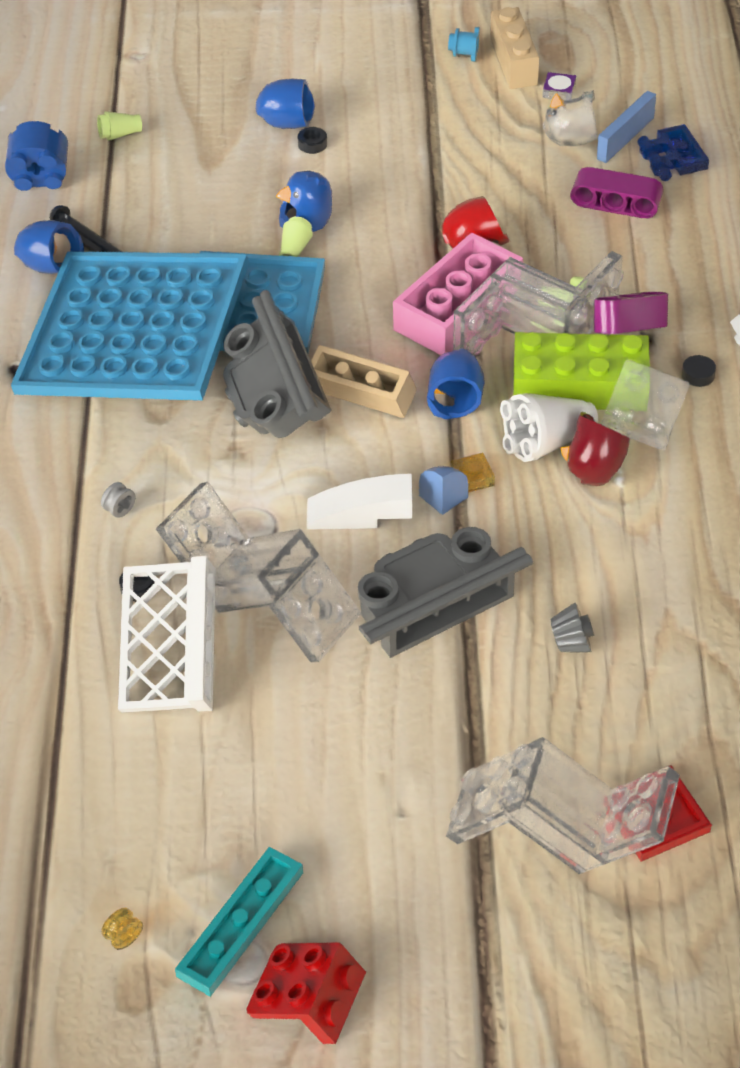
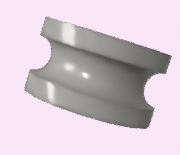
[101,482,136,518]

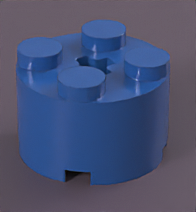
[5,121,68,191]

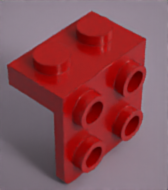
[246,942,366,1044]

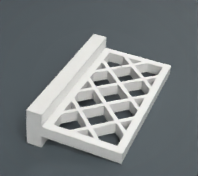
[118,556,216,713]

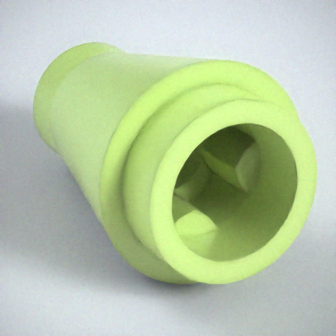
[97,111,142,141]
[279,217,313,257]

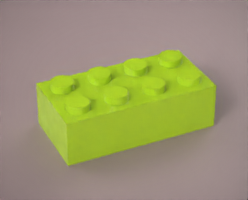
[513,332,650,411]

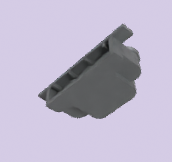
[223,290,332,438]
[358,527,533,658]

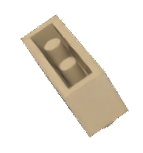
[490,7,539,89]
[311,345,417,418]

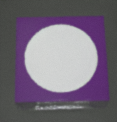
[542,72,576,101]

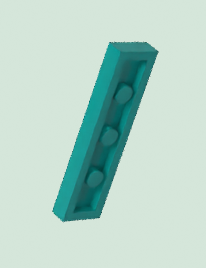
[175,847,303,997]

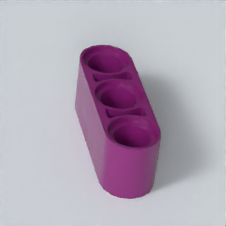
[570,167,664,218]
[594,292,669,334]

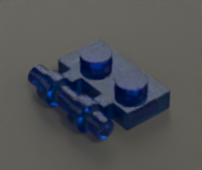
[637,124,709,181]

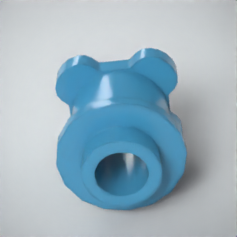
[448,27,480,62]

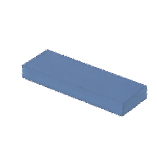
[597,91,656,163]

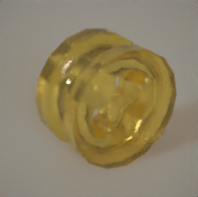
[101,907,143,950]

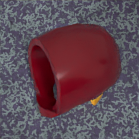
[560,411,630,486]

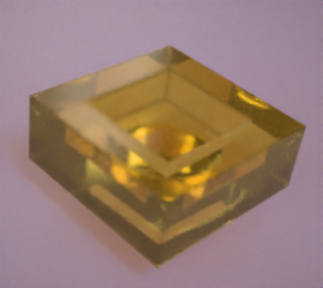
[451,453,495,493]

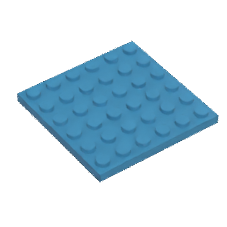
[11,251,249,401]

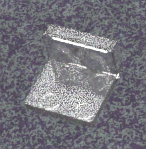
[601,359,690,451]

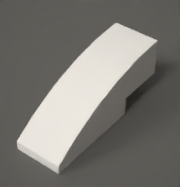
[307,474,412,529]

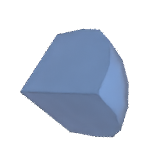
[419,466,468,515]

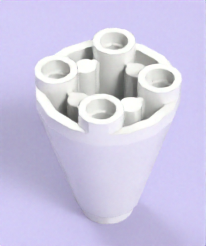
[500,393,598,462]

